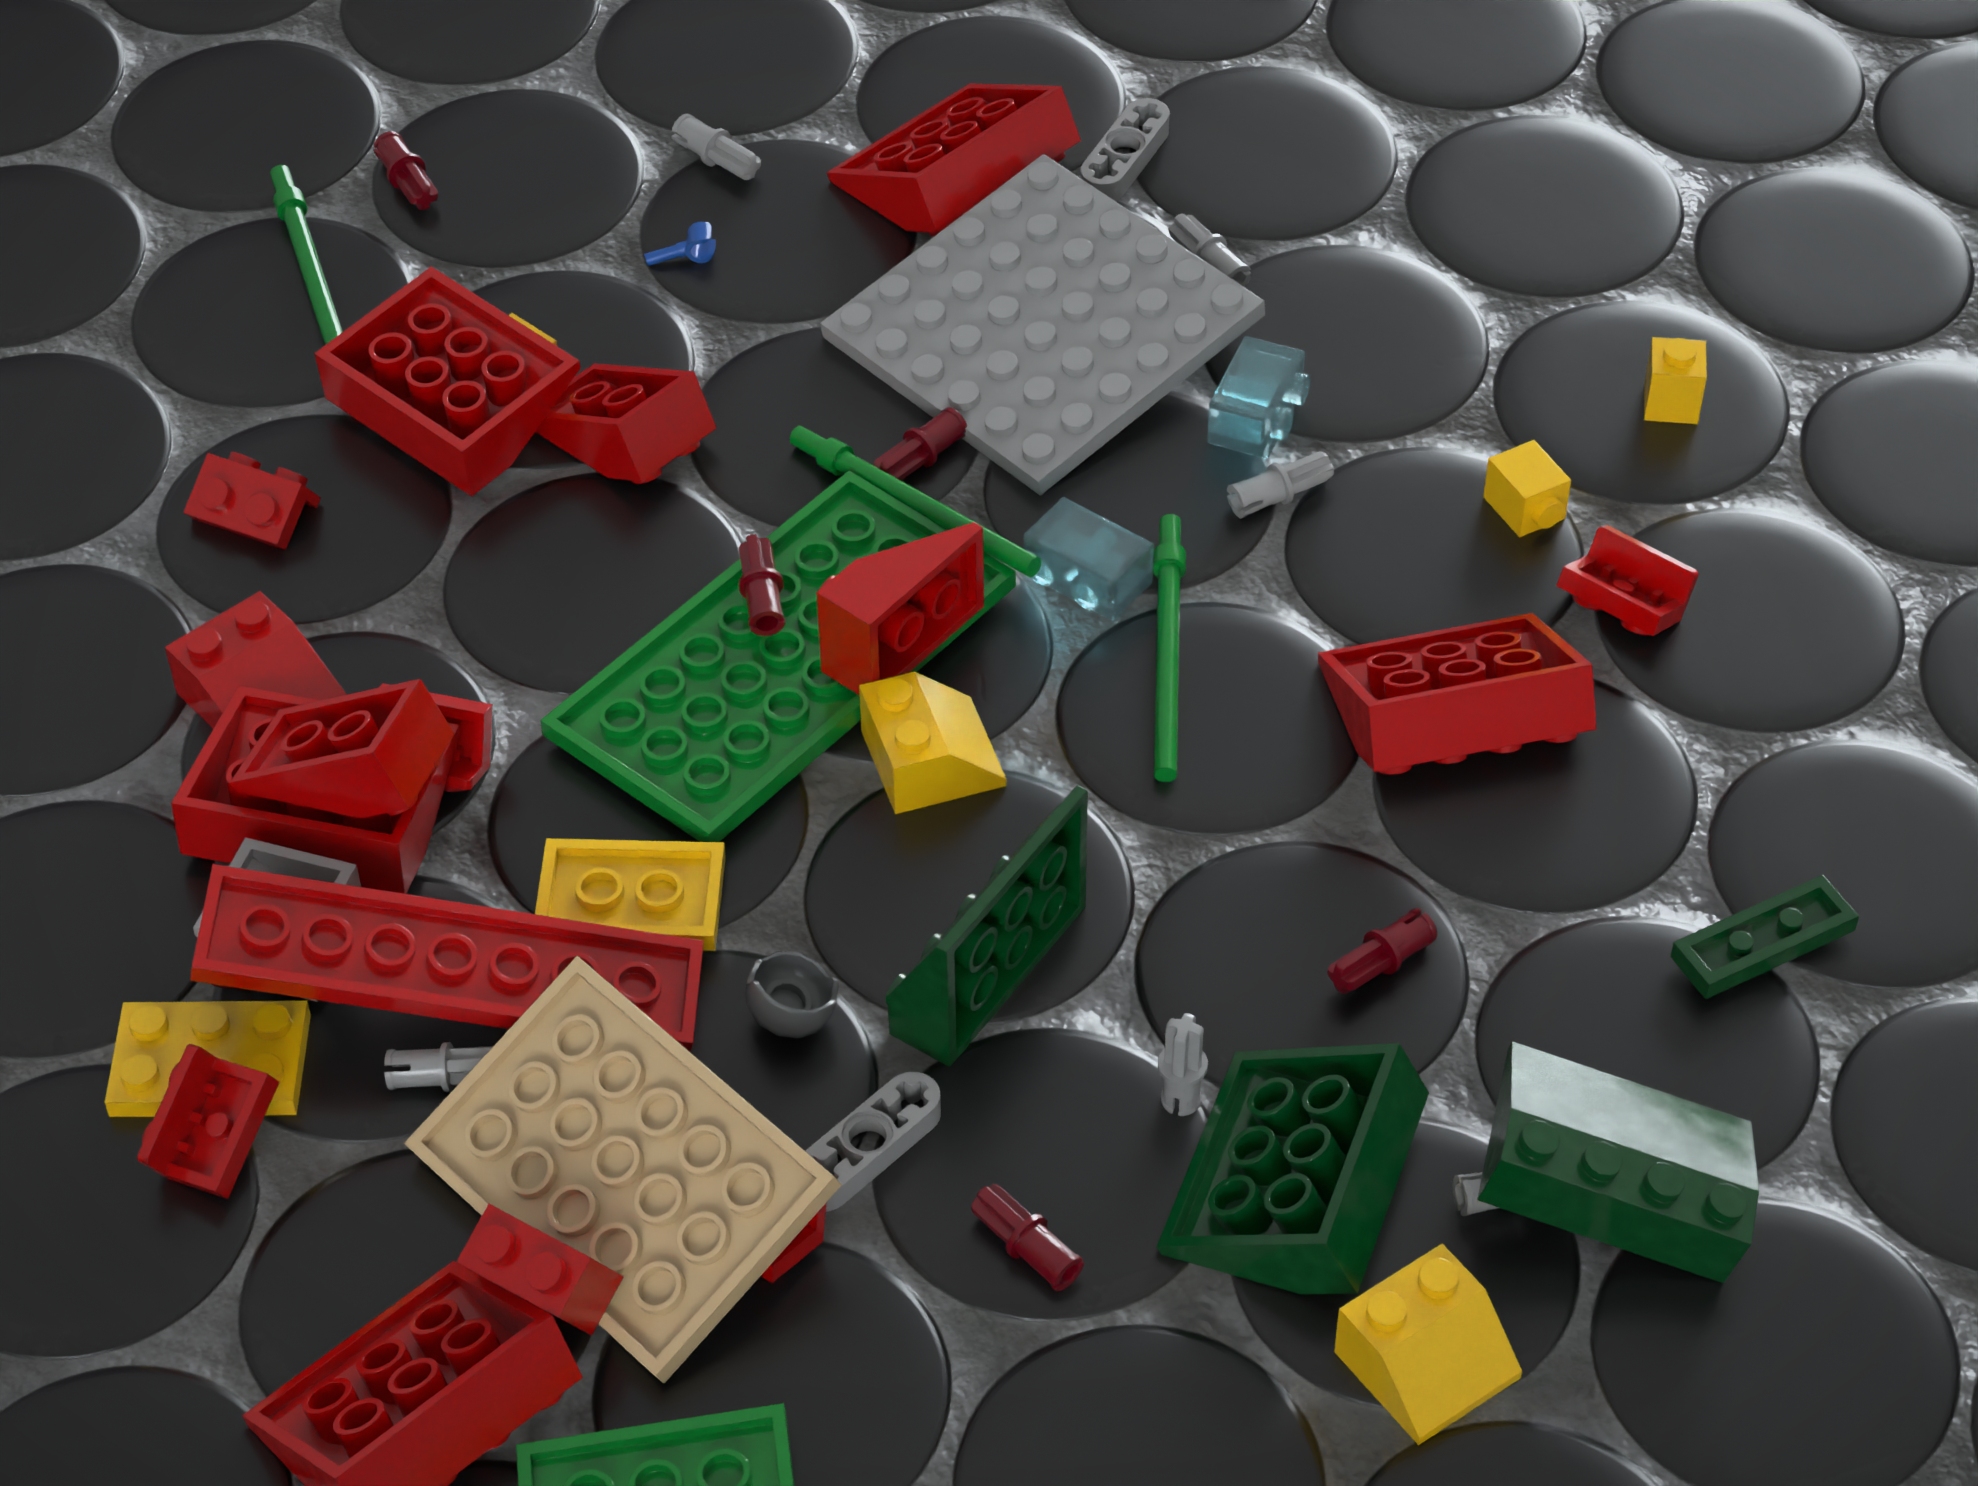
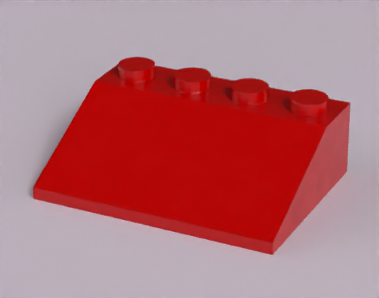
[826,83,1081,237]
[314,266,581,497]
[1318,613,1597,775]
[171,686,460,894]
[242,1261,583,1486]

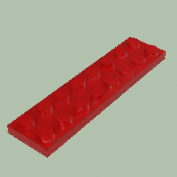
[190,864,704,1052]

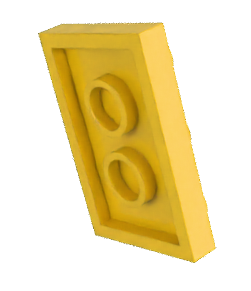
[535,838,726,951]
[105,1000,311,1117]

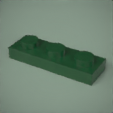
[1670,874,1859,999]

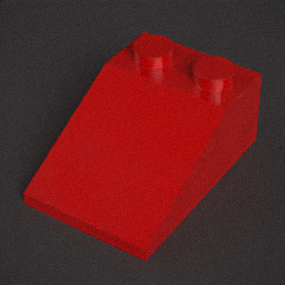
[535,363,717,484]
[816,522,984,695]
[165,591,347,729]
[230,679,455,818]

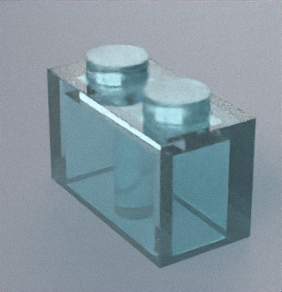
[1207,336,1311,459]
[1024,497,1154,621]

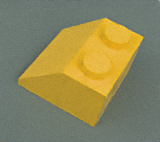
[859,671,1006,814]
[1334,1243,1522,1446]

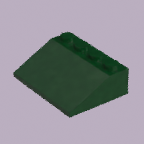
[885,785,1088,1067]
[1477,1041,1759,1283]
[1156,1043,1429,1294]

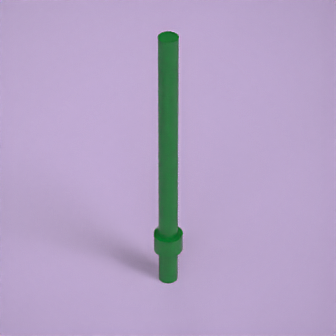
[270,165,343,345]
[790,426,1042,577]
[1153,514,1186,782]

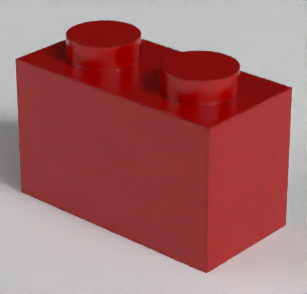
[456,1204,624,1335]

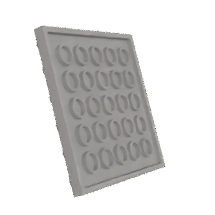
[820,154,1265,496]

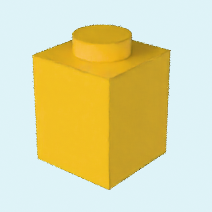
[1644,337,1707,424]
[1483,440,1571,538]

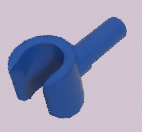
[644,222,716,266]

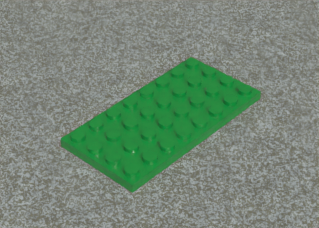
[540,471,1016,842]

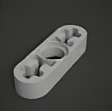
[1081,98,1170,201]
[805,1072,941,1212]

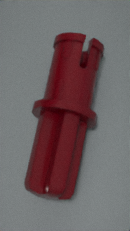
[373,131,438,210]
[873,407,967,481]
[738,534,785,636]
[1327,908,1437,994]
[971,1184,1084,1291]

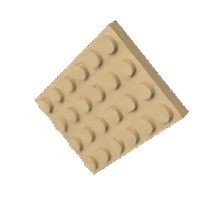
[404,956,842,1383]

